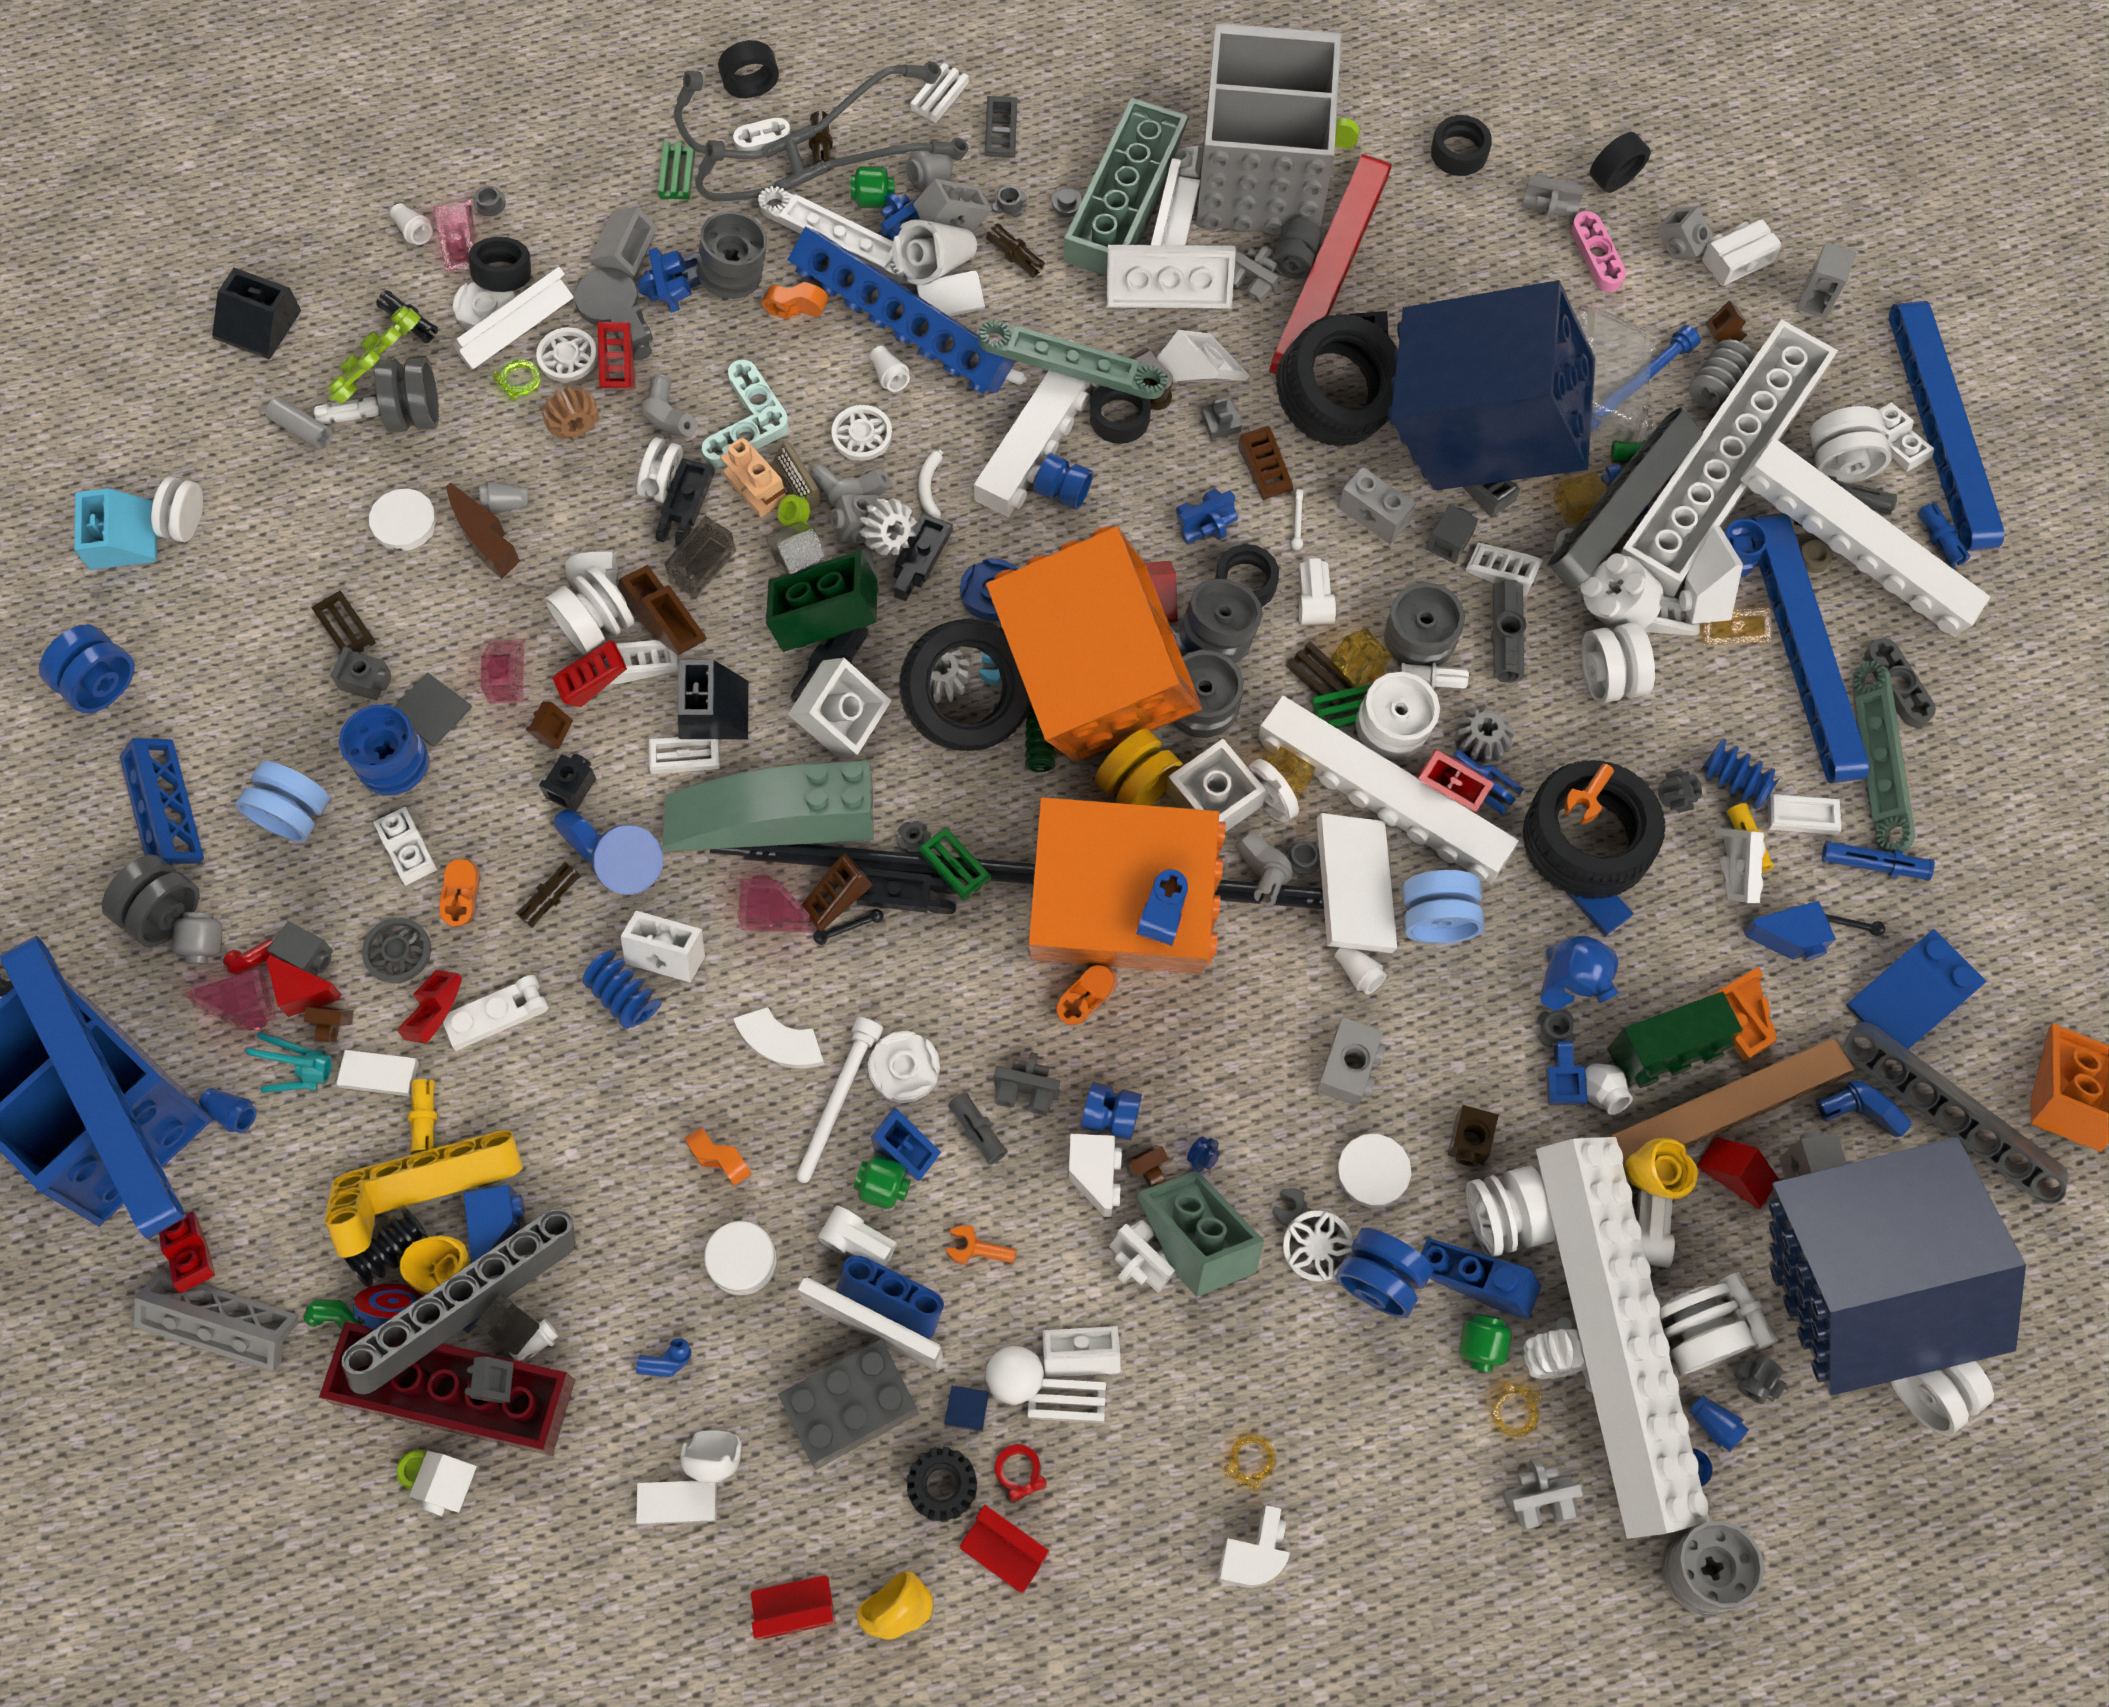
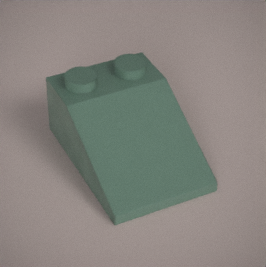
[1137,1170,1264,1297]

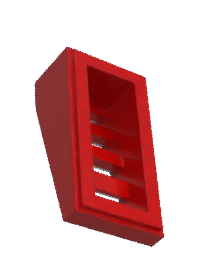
[597,322,635,388]
[552,640,627,707]

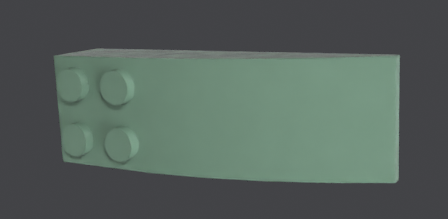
[1064,97,1189,276]
[662,761,874,851]

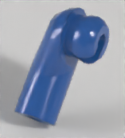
[636,1338,691,1378]

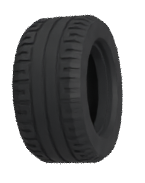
[1276,314,1398,447]
[899,619,1031,751]
[1523,760,1666,899]

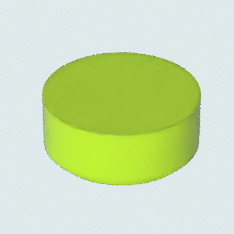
[1335,118,1360,149]
[777,494,810,529]
[396,1450,426,1490]

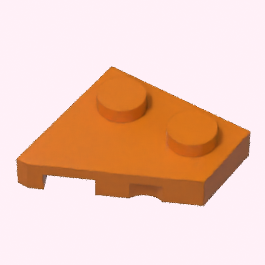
[1710,967,1777,1062]

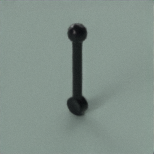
[813,909,884,945]
[1825,914,1885,936]

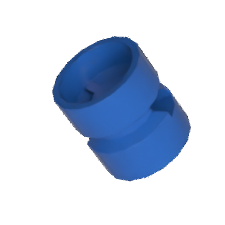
[1034,453,1094,510]
[1724,518,1769,578]
[1081,1082,1142,1140]

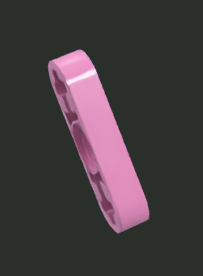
[1571,211,1626,292]

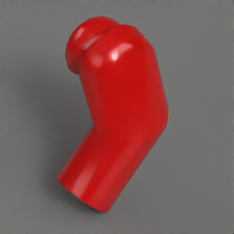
[223,938,273,975]

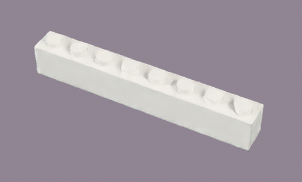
[1740,438,1990,637]
[1258,696,1519,885]

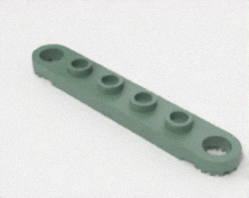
[978,320,1167,399]
[1852,661,1915,852]

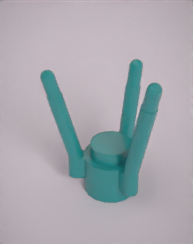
[246,1032,332,1093]

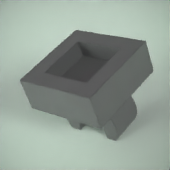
[1201,397,1242,439]
[465,1357,514,1403]

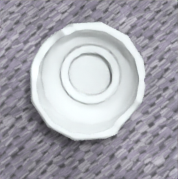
[985,1346,1044,1406]
[680,1430,742,1484]

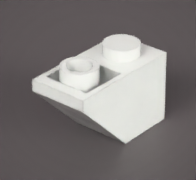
[1069,1134,1122,1217]

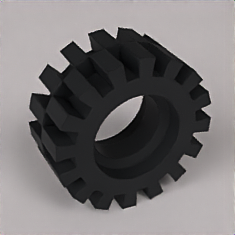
[906,1447,977,1522]

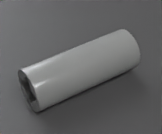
[265,397,333,450]

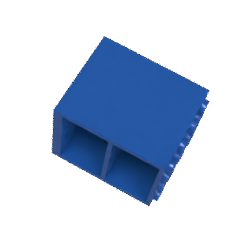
[0,979,213,1227]

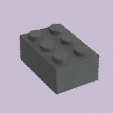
[778,1339,919,1470]

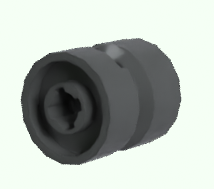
[1272,218,1322,280]

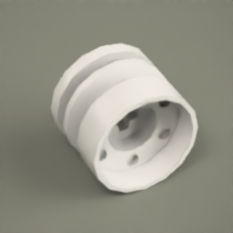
[544,565,634,656]
[1466,1165,1556,1257]
[1659,1283,1756,1375]

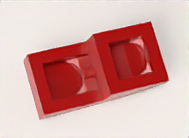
[397,970,462,1044]

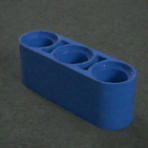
[836,1256,944,1339]

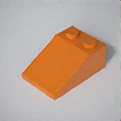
[2031,1023,2109,1152]

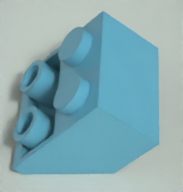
[74,488,157,570]

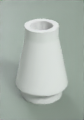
[390,203,433,245]
[870,346,910,392]
[1334,947,1387,994]

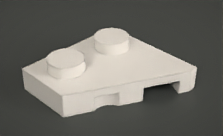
[1714,828,1765,903]

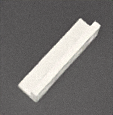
[1151,158,1200,245]
[451,267,574,371]

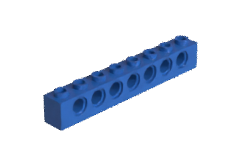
[787,226,1016,394]

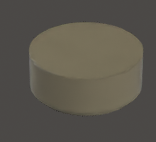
[1800,539,1833,573]

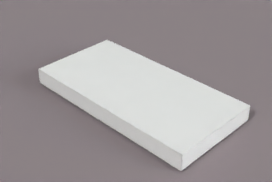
[1106,245,1236,309]
[1317,813,1397,953]
[798,1277,944,1372]

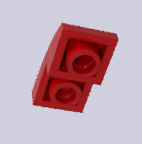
[159,1211,215,1294]

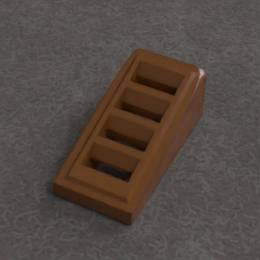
[1238,426,1294,500]
[800,853,873,931]

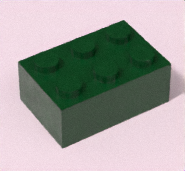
[766,550,877,652]
[1607,991,1743,1088]

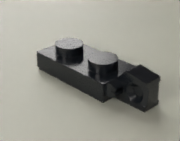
[893,513,953,601]

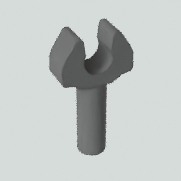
[1272,1188,1341,1236]

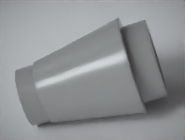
[479,482,528,514]

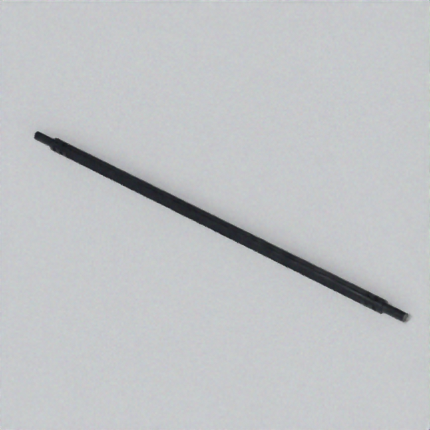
[710,844,1324,910]

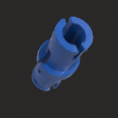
[1917,502,1971,568]

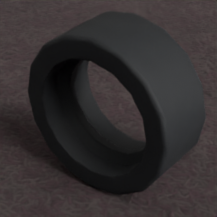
[718,40,779,98]
[1431,115,1492,176]
[1589,132,1651,193]
[469,237,531,292]
[1090,386,1151,444]
[1215,544,1279,607]

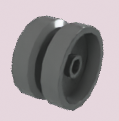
[375,356,439,433]
[1179,579,1263,663]
[1384,582,1465,666]
[1173,650,1244,738]
[101,855,200,947]

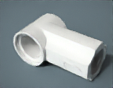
[1298,558,1336,625]
[1636,1190,1675,1268]
[817,1205,897,1267]

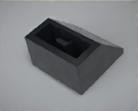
[212,267,301,360]
[678,659,749,740]

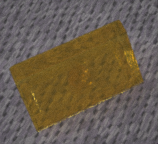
[1699,607,1771,645]

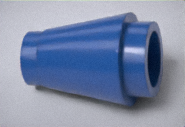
[199,1088,257,1133]
[1689,1395,1749,1453]

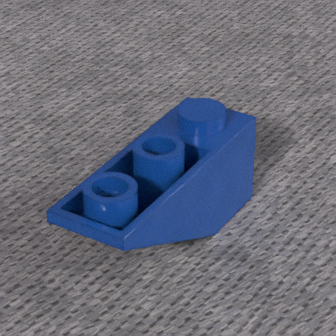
[1421,1238,1542,1320]

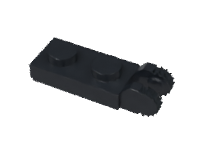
[655,458,715,547]
[857,868,956,915]

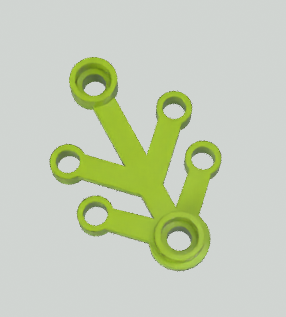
[327,305,421,405]

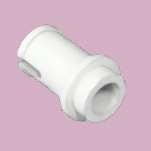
[507,1319,559,1363]

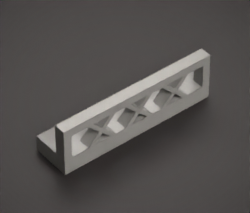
[134,1271,299,1372]

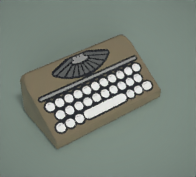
[771,441,821,511]

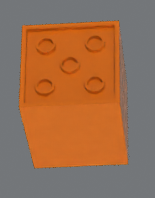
[986,526,1203,763]
[1029,797,1226,974]

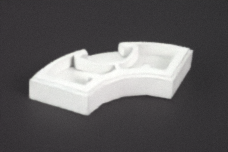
[733,1007,824,1068]

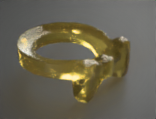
[1492,1381,1542,1437]
[1223,1434,1276,1492]

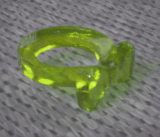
[492,360,540,401]

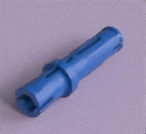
[1821,840,1935,881]

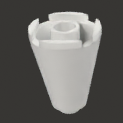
[893,219,977,285]

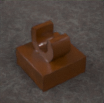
[1705,300,1747,343]
[526,701,573,749]
[304,1006,354,1043]
[1123,1145,1169,1187]

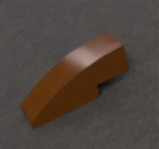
[446,482,520,579]
[617,565,707,655]

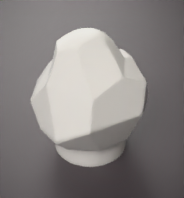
[1585,1063,1633,1115]

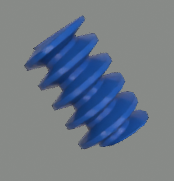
[1701,738,1780,810]
[582,950,662,1029]

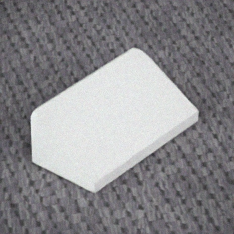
[916,271,985,322]
[1042,1326,1121,1377]

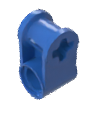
[1136,869,1188,946]

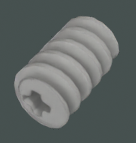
[1689,339,1755,410]

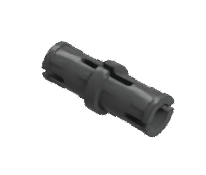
[948,1092,1008,1165]

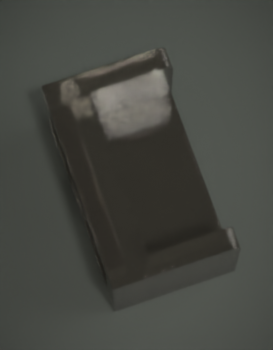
[664,515,736,599]
[765,521,827,575]

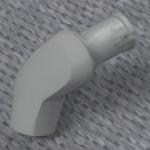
[641,374,698,437]
[810,463,892,506]
[1235,831,1292,906]

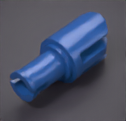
[1454,750,1524,816]

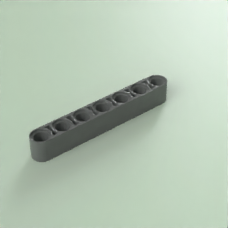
[1548,407,1703,589]
[1843,1022,2069,1205]
[342,1209,576,1394]

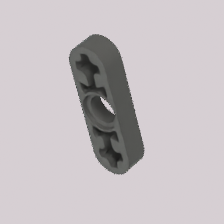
[1864,638,1936,728]

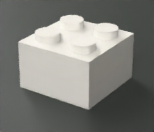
[788,658,892,756]
[1166,739,1266,832]

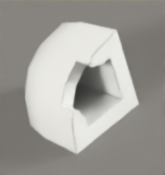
[565,552,618,590]

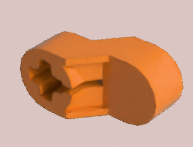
[761,282,829,319]
[439,858,480,926]
[1057,965,1118,1025]
[683,1127,752,1187]

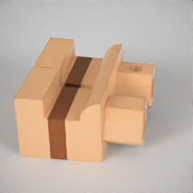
[720,438,786,518]

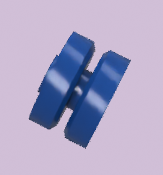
[39,624,135,714]
[1335,1228,1434,1318]

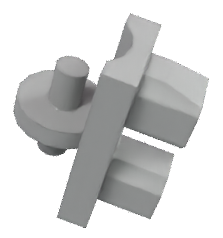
[1522,173,1585,218]
[1233,246,1281,303]
[1502,1458,1583,1529]

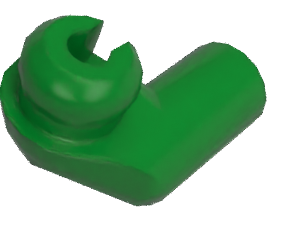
[303,1299,363,1330]

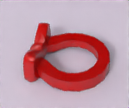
[994,1444,1047,1503]

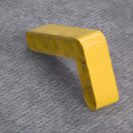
[324,1130,523,1258]

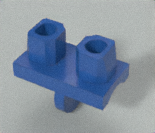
[877,193,919,241]
[637,247,692,313]
[1176,489,1238,545]

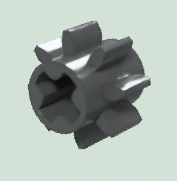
[1658,768,1702,813]
[1734,1355,1787,1404]

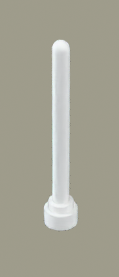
[796,1017,883,1183]

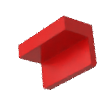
[960,1504,1049,1593]
[751,1575,836,1641]

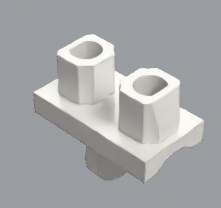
[1109,1220,1175,1293]

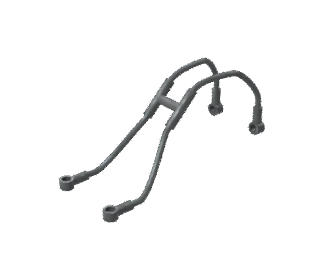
[674,61,969,201]

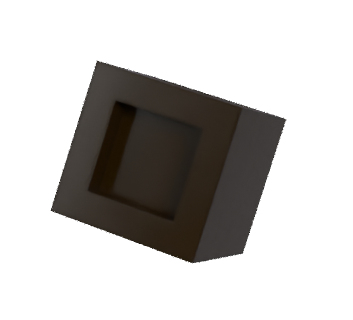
[1447,1105,1499,1167]

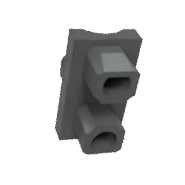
[994,1052,1060,1116]

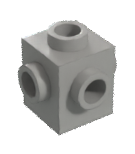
[1657,206,1713,259]
[830,494,879,543]

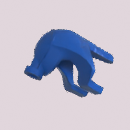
[1540,936,1619,1011]

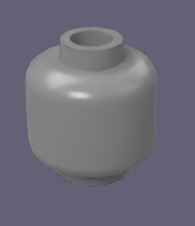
[906,151,953,190]
[172,912,222,964]

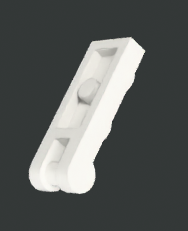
[443,975,549,1051]

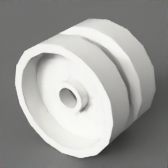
[1809,406,1892,483]
[1581,622,1655,704]
[1355,672,1440,760]
[1891,1361,1994,1436]

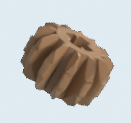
[541,385,600,441]

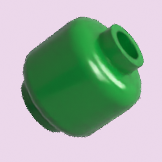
[850,166,895,208]
[853,1156,911,1209]
[1459,1314,1512,1372]

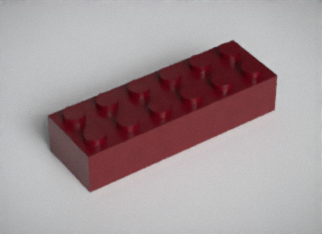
[319,1321,575,1456]

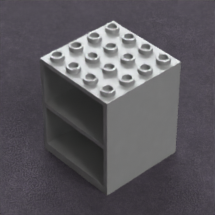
[1196,23,1342,235]

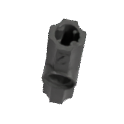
[1490,580,1527,683]

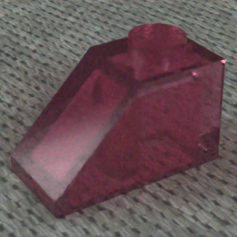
[433,199,476,271]
[481,639,525,704]
[738,875,813,933]
[186,969,277,1031]

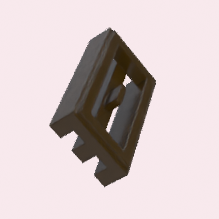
[311,590,376,653]
[1286,641,1359,707]

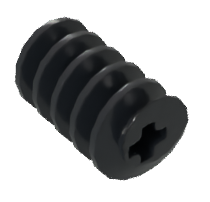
[344,1205,429,1287]

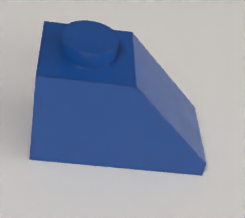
[1744,901,1836,961]
[464,1184,525,1263]

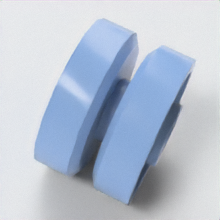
[235,760,330,843]
[1402,870,1485,943]

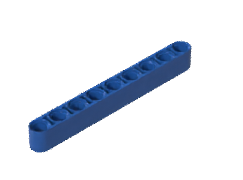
[1889,301,2004,551]
[1751,513,1869,784]
[0,936,186,1239]

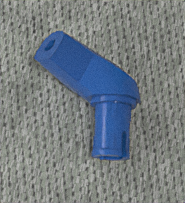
[554,809,601,863]
[1816,1081,1912,1137]

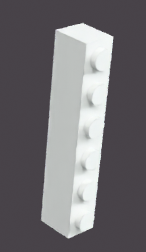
[974,339,1100,517]

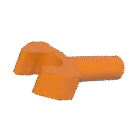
[1564,764,1614,824]
[946,1225,1017,1265]

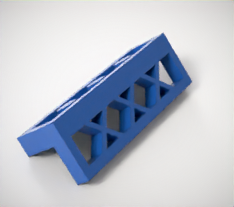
[119,738,204,865]

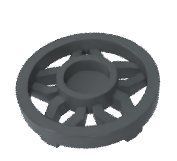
[362,918,431,983]

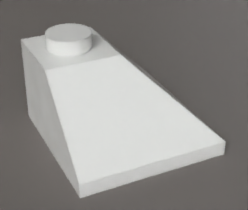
[1157,330,1250,382]
[1679,526,1743,624]

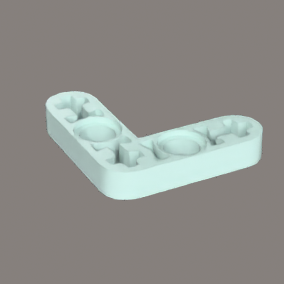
[702,360,789,468]

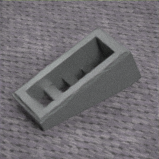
[985,96,1018,158]
[1463,480,1520,518]

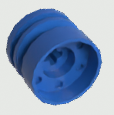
[339,705,429,796]

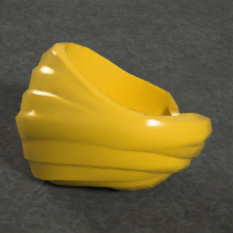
[1624,1137,1698,1199]
[400,1235,471,1296]
[857,1570,934,1640]

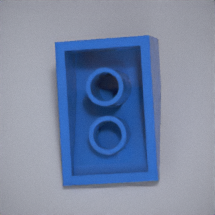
[1846,929,1987,1049]

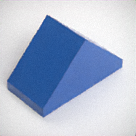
[871,1108,941,1181]

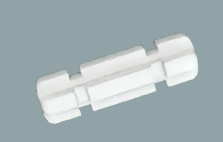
[314,397,380,425]

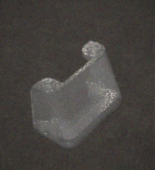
[1576,304,1656,447]

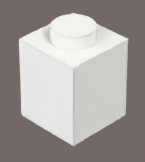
[409,1451,477,1516]

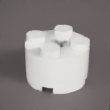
[1581,553,1663,631]

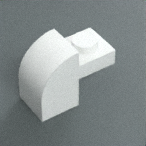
[1217,1505,1290,1588]

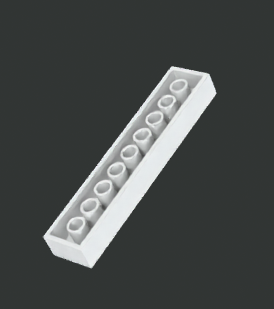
[1620,319,1838,598]
[1536,1137,1710,1539]

